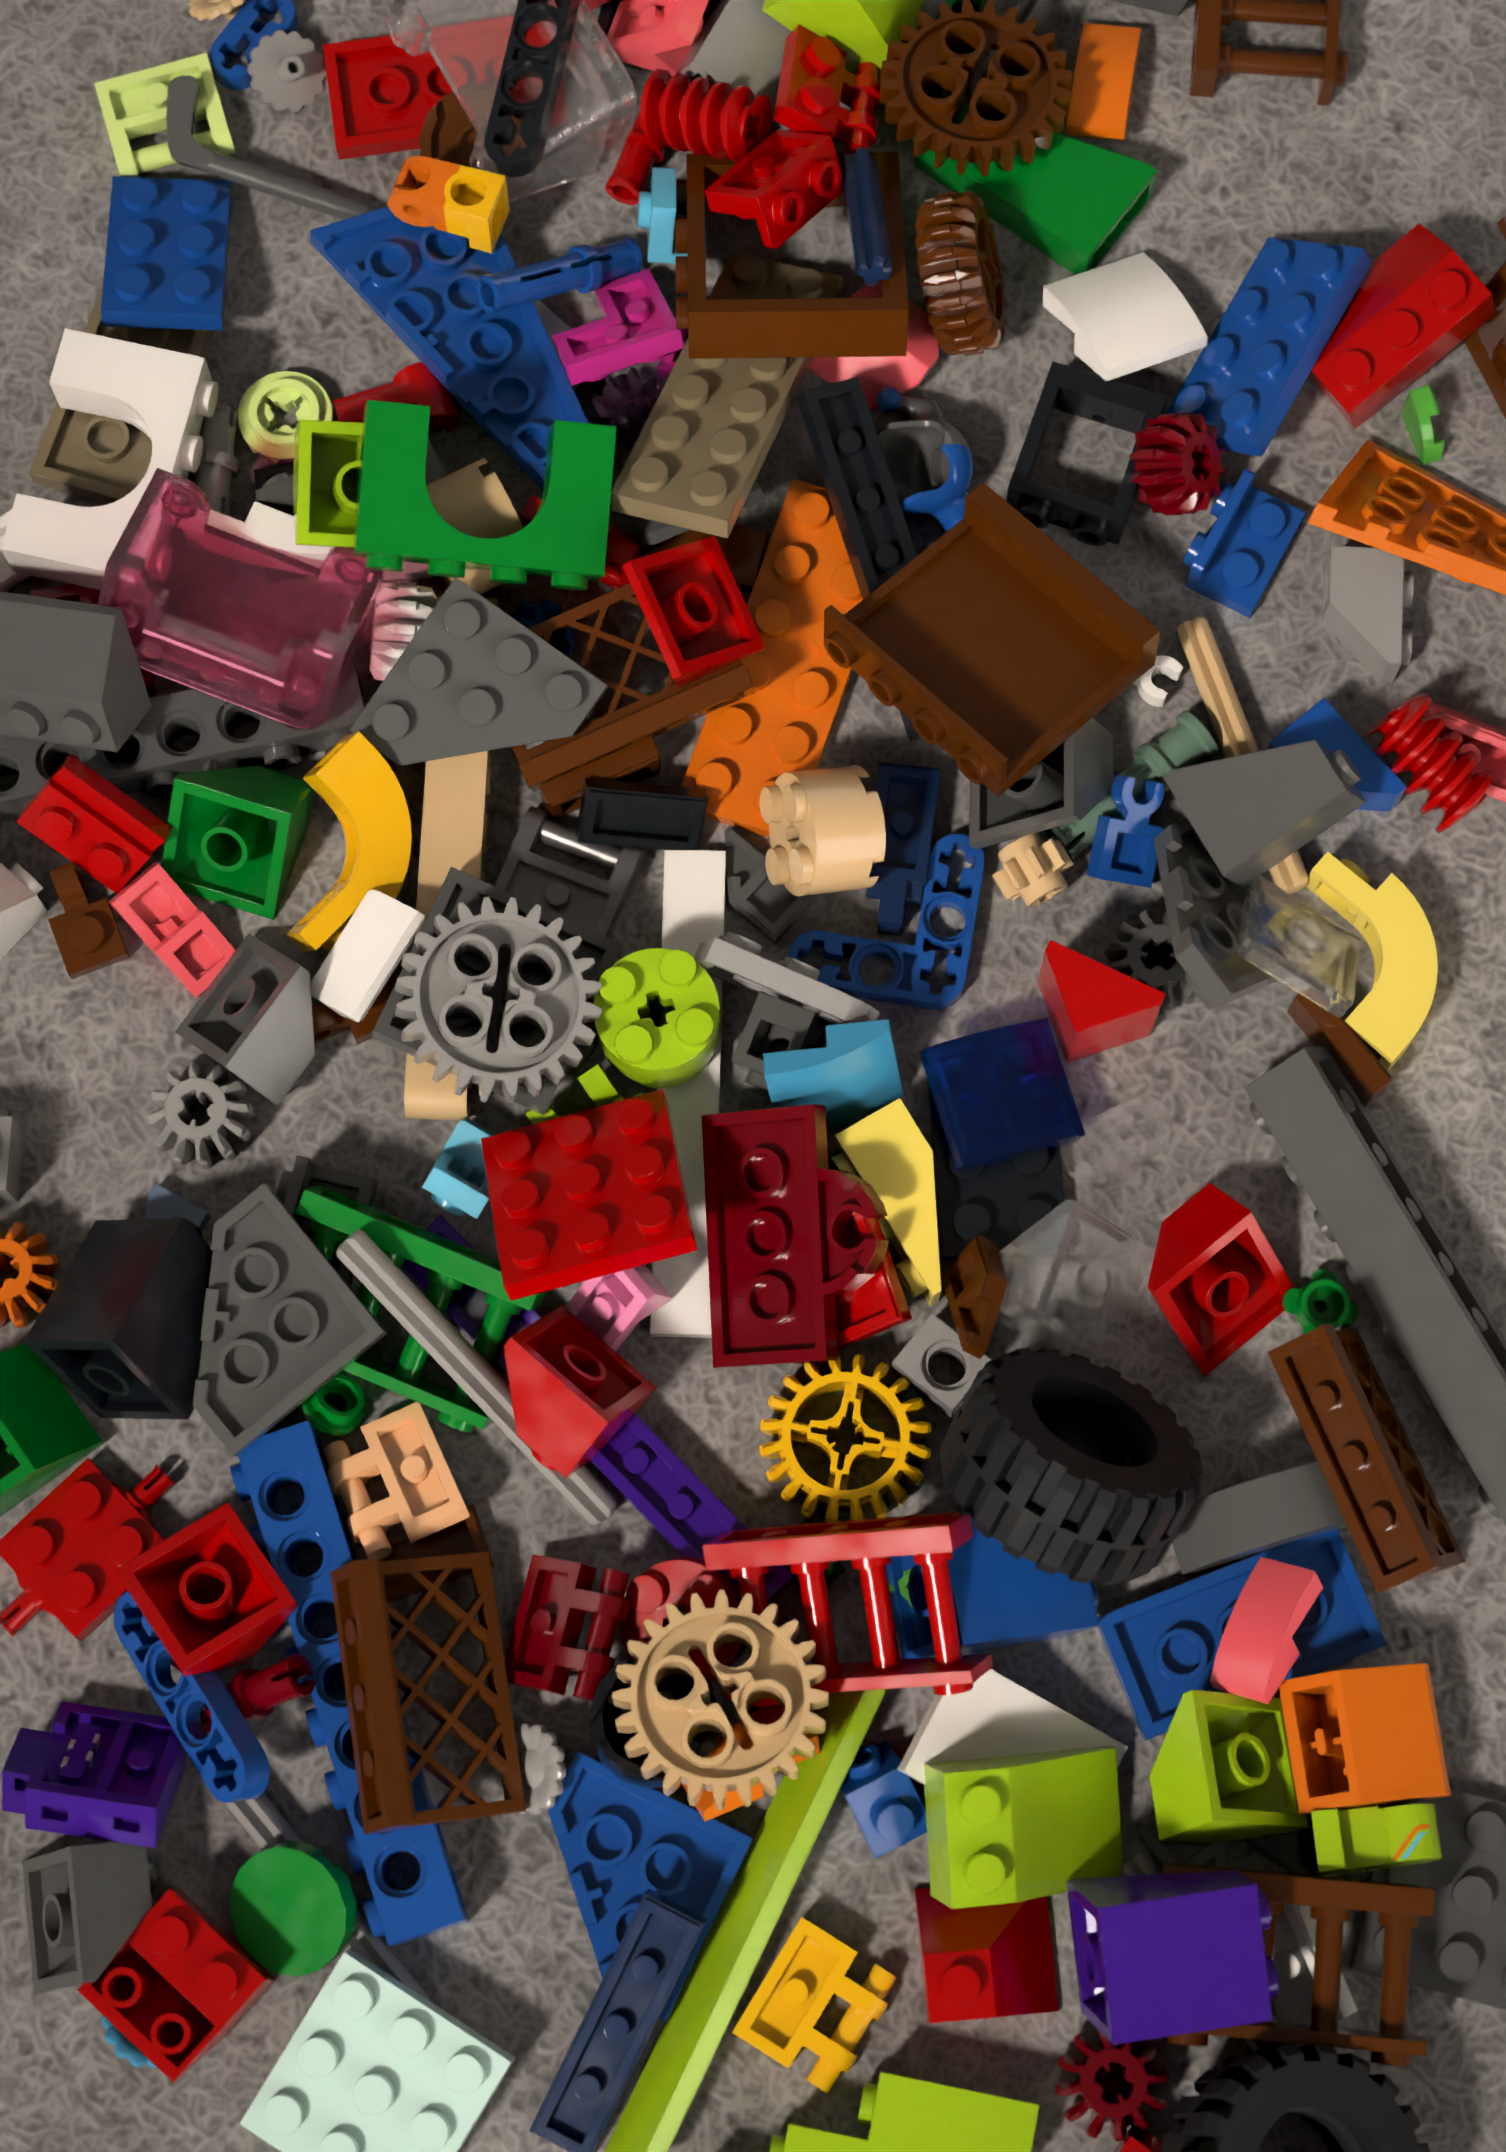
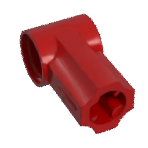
[333,362,461,433]

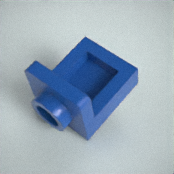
[840,1741,927,1859]

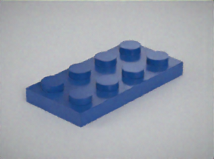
[1166,237,1373,457]
[1097,1530,1387,1742]

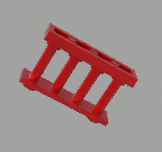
[702,1511,993,1707]

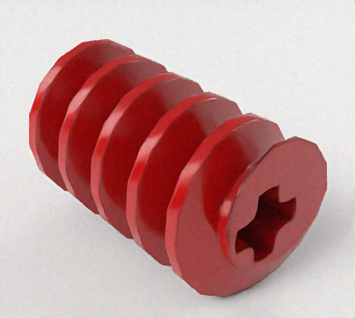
[640,69,772,163]
[1362,693,1494,834]

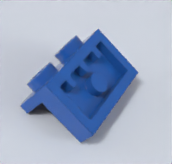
[1183,468,1306,618]

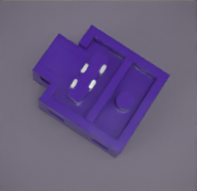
[2,1701,188,1848]

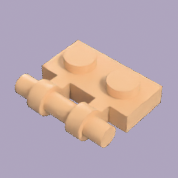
[322,1402,470,1561]

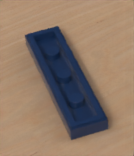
[529,1889,707,2152]

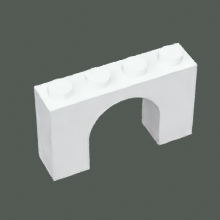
[1,328,218,601]

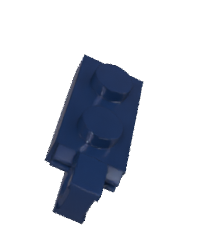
[866,762,940,936]

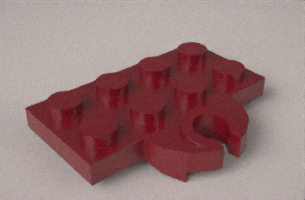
[701,1104,889,1368]

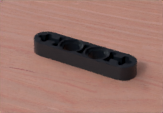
[484,0,581,177]

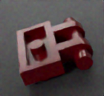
[505,1554,630,1702]

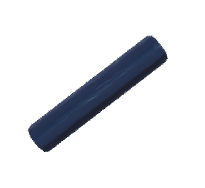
[841,147,892,286]

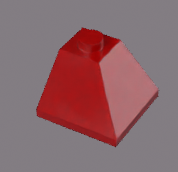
[1147,1183,1294,1377]
[503,1305,657,1478]
[914,1887,1059,2023]

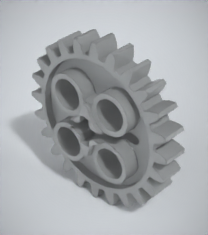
[395,897,602,1103]

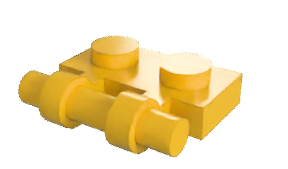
[732,1917,897,2094]

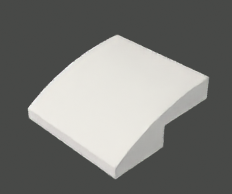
[1043,252,1208,381]

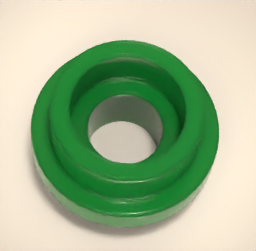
[302,1373,365,1436]

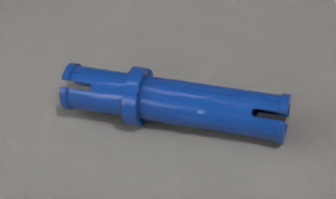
[476,237,643,314]

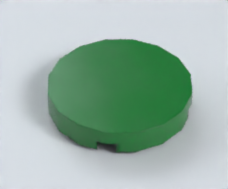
[230,1841,356,1977]

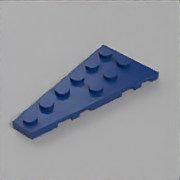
[310,206,588,492]

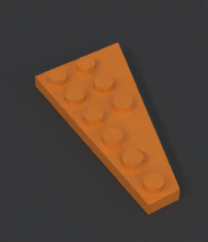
[1308,439,1506,595]

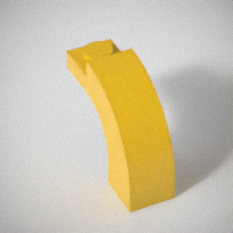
[286,731,412,952]

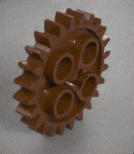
[879,0,1073,176]

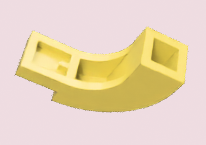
[1307,851,1438,1072]

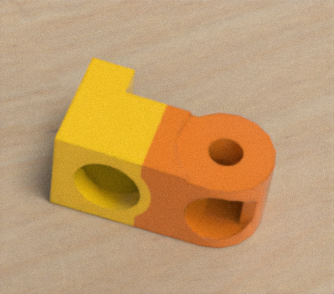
[387,155,510,254]

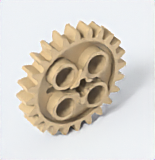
[612,1590,829,1810]

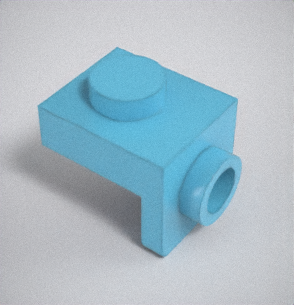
[637,167,707,265]
[422,1118,496,1219]

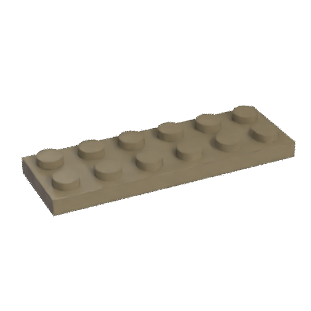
[611,252,843,538]

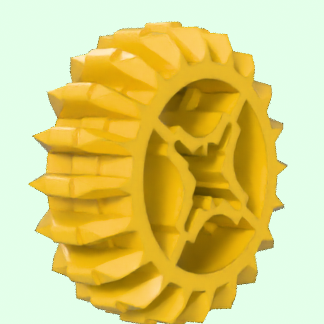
[759,1354,931,1522]

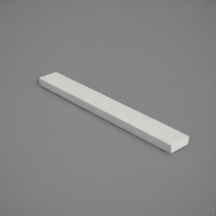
[650,850,726,1338]

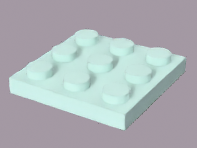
[239,1949,516,2152]

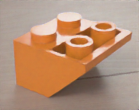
[1279,1663,1451,1815]

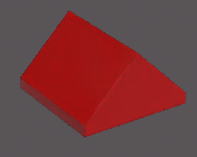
[622,536,765,689]
[1038,940,1166,1063]
[115,1502,297,1676]

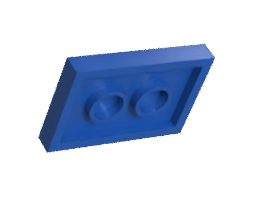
[101,176,231,331]

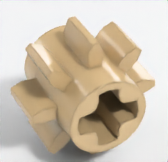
[992,832,1074,908]

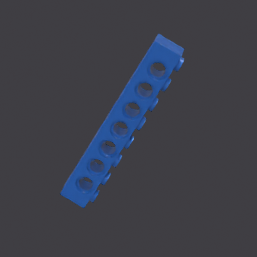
[230,1420,469,1947]

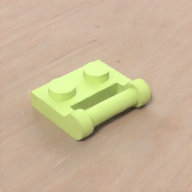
[94,53,236,177]

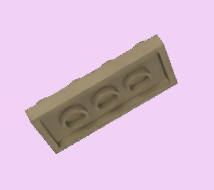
[29,284,225,504]

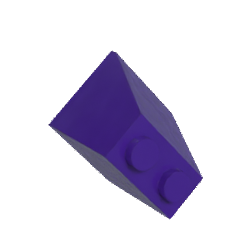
[1066,1871,1278,2045]

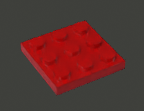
[481,1089,697,1301]

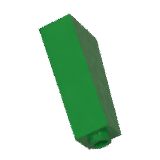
[913,102,1157,275]

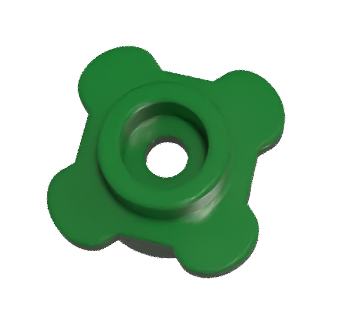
[1282,1269,1357,1335]

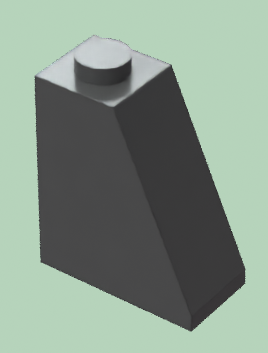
[1163,740,1366,887]

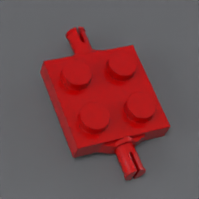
[0,1458,175,1642]

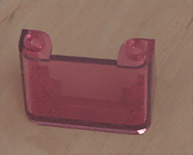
[98,468,385,729]

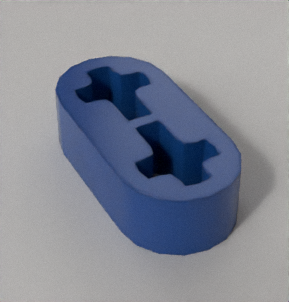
[209,0,298,90]

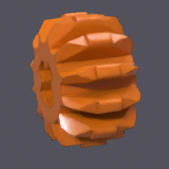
[0,1222,61,1329]

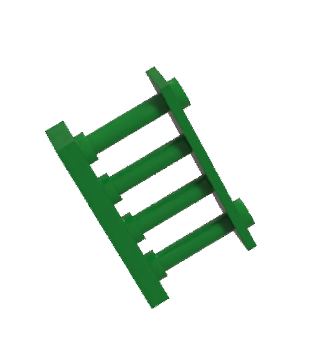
[295,1185,546,1433]

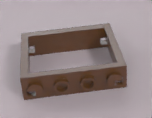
[675,152,909,359]

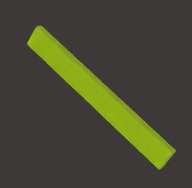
[604,1689,886,2152]

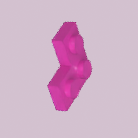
[552,269,684,386]

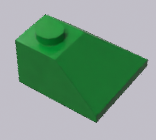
[161,766,314,920]

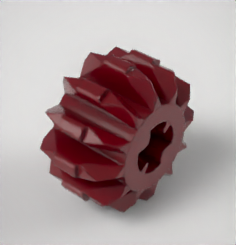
[1129,412,1226,516]
[1054,2029,1169,2142]

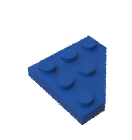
[548,1751,753,2021]

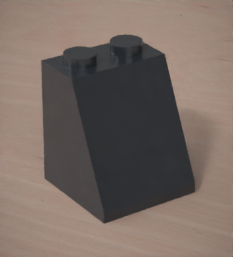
[24,1216,213,1420]

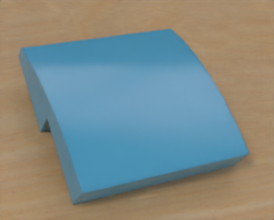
[763,1019,904,1131]

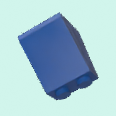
[885,1516,1099,1659]

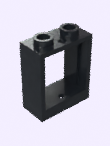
[1006,361,1167,546]

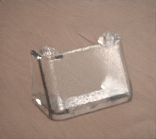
[387,0,637,203]

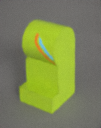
[1311,1803,1442,1877]

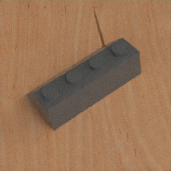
[0,592,152,752]

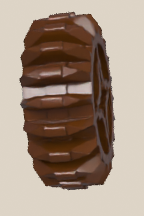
[915,191,1007,356]

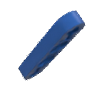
[114,1591,270,1803]

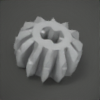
[146,1061,255,1169]

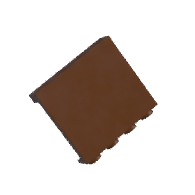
[824,482,1160,797]

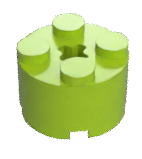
[594,948,722,1088]

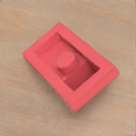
[601,0,709,77]

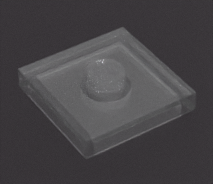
[1236,875,1361,1018]

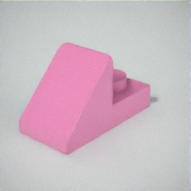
[565,1265,672,1352]

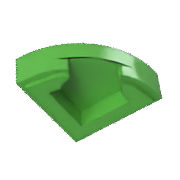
[1401,385,1445,466]

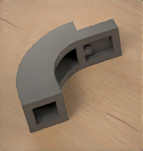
[1172,1461,1348,1575]

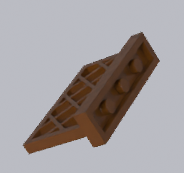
[512,583,756,792]
[1268,1324,1465,1594]
[330,1551,526,1835]

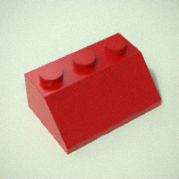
[1309,223,1496,429]

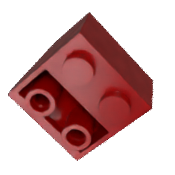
[77,1888,276,2083]

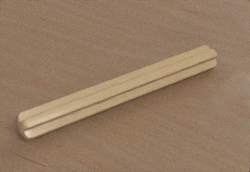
[1177,616,1308,896]

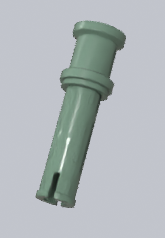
[1047,711,1219,861]

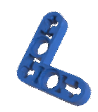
[788,834,985,1010]

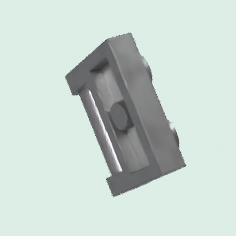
[494,806,645,938]

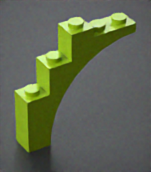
[769,2071,1040,2152]

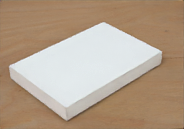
[897,1653,1128,1785]

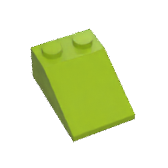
[924,1746,1123,1909]

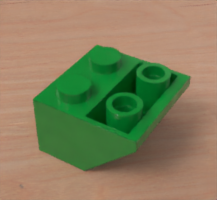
[0,1343,104,1517]

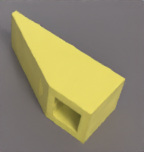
[830,1098,941,1306]

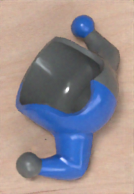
[876,386,974,554]

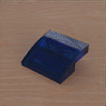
[919,1018,1086,1170]

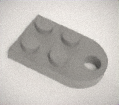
[694,932,880,1025]

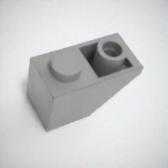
[1322,545,1414,683]

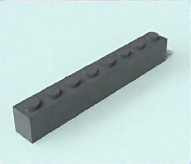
[1244,1045,1506,1525]

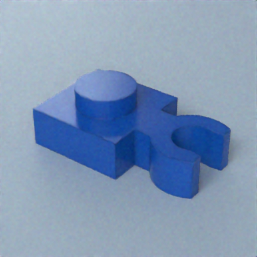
[1086,774,1164,888]

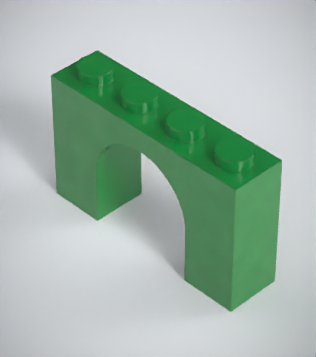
[352,400,617,590]

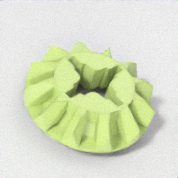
[238,371,333,464]

